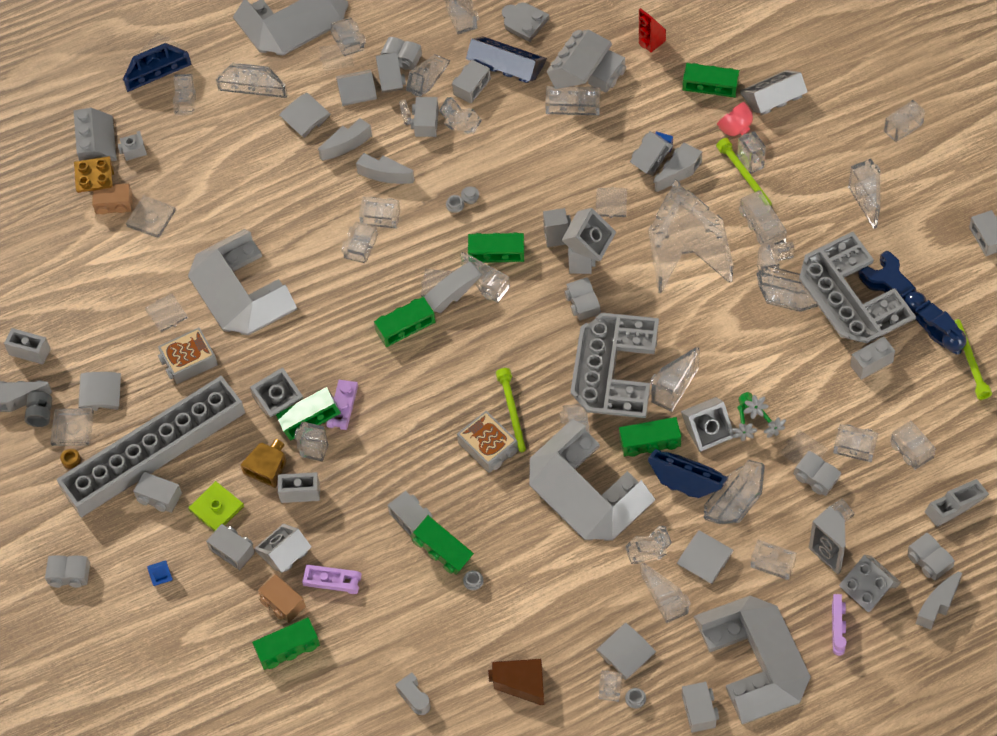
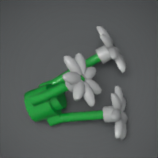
[732,392,786,441]

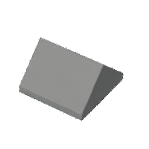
[336,69,377,106]

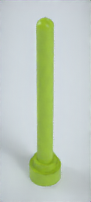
[716,138,772,207]
[954,319,992,400]
[496,368,526,453]

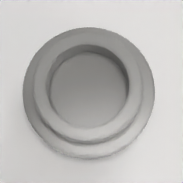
[461,187,479,204]
[446,195,464,213]
[463,570,483,590]
[625,688,646,709]

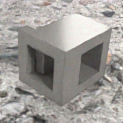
[118,131,147,161]

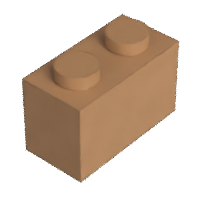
[92,183,132,215]
[258,574,306,623]

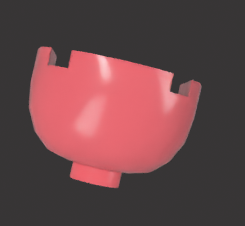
[717,102,753,136]

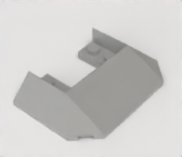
[233,0,349,55]
[188,229,297,335]
[799,232,916,343]
[571,313,659,418]
[529,419,655,541]
[694,595,811,725]

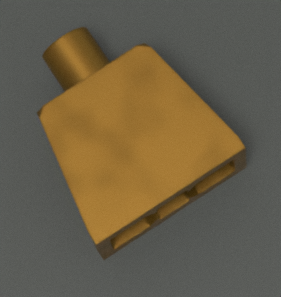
[241,439,286,488]

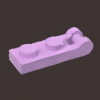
[327,380,358,430]
[302,565,362,594]
[832,594,847,656]

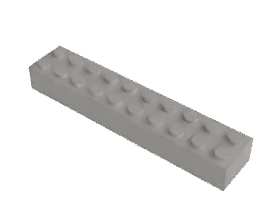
[56,376,245,518]

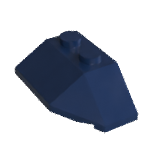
[123,43,192,92]
[648,449,728,498]

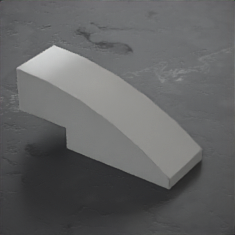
[318,118,372,161]
[356,153,415,184]
[424,262,482,313]
[925,479,989,527]
[916,571,962,630]

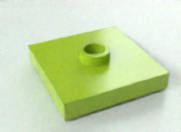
[188,481,244,531]

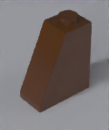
[488,659,545,705]

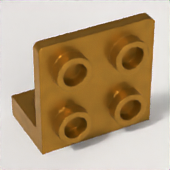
[74,156,114,193]

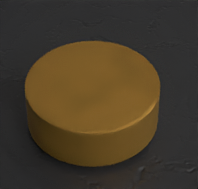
[60,449,81,469]

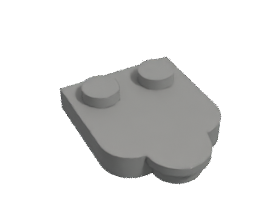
[502,2,549,42]

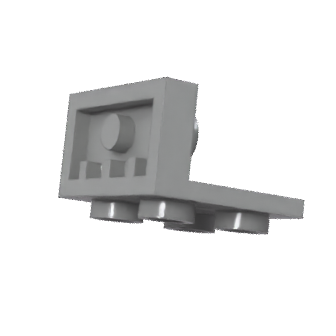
[839,555,901,612]

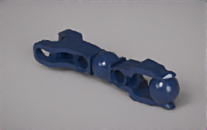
[858,251,967,355]

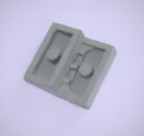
[279,93,331,138]
[78,372,121,411]
[677,530,734,584]
[596,623,656,680]

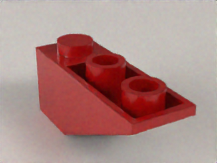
[639,8,666,53]

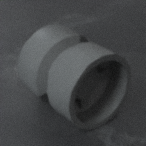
[24,392,52,427]

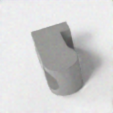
[396,673,430,715]

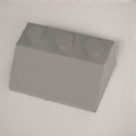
[740,70,808,115]
[73,108,117,161]
[809,506,845,574]

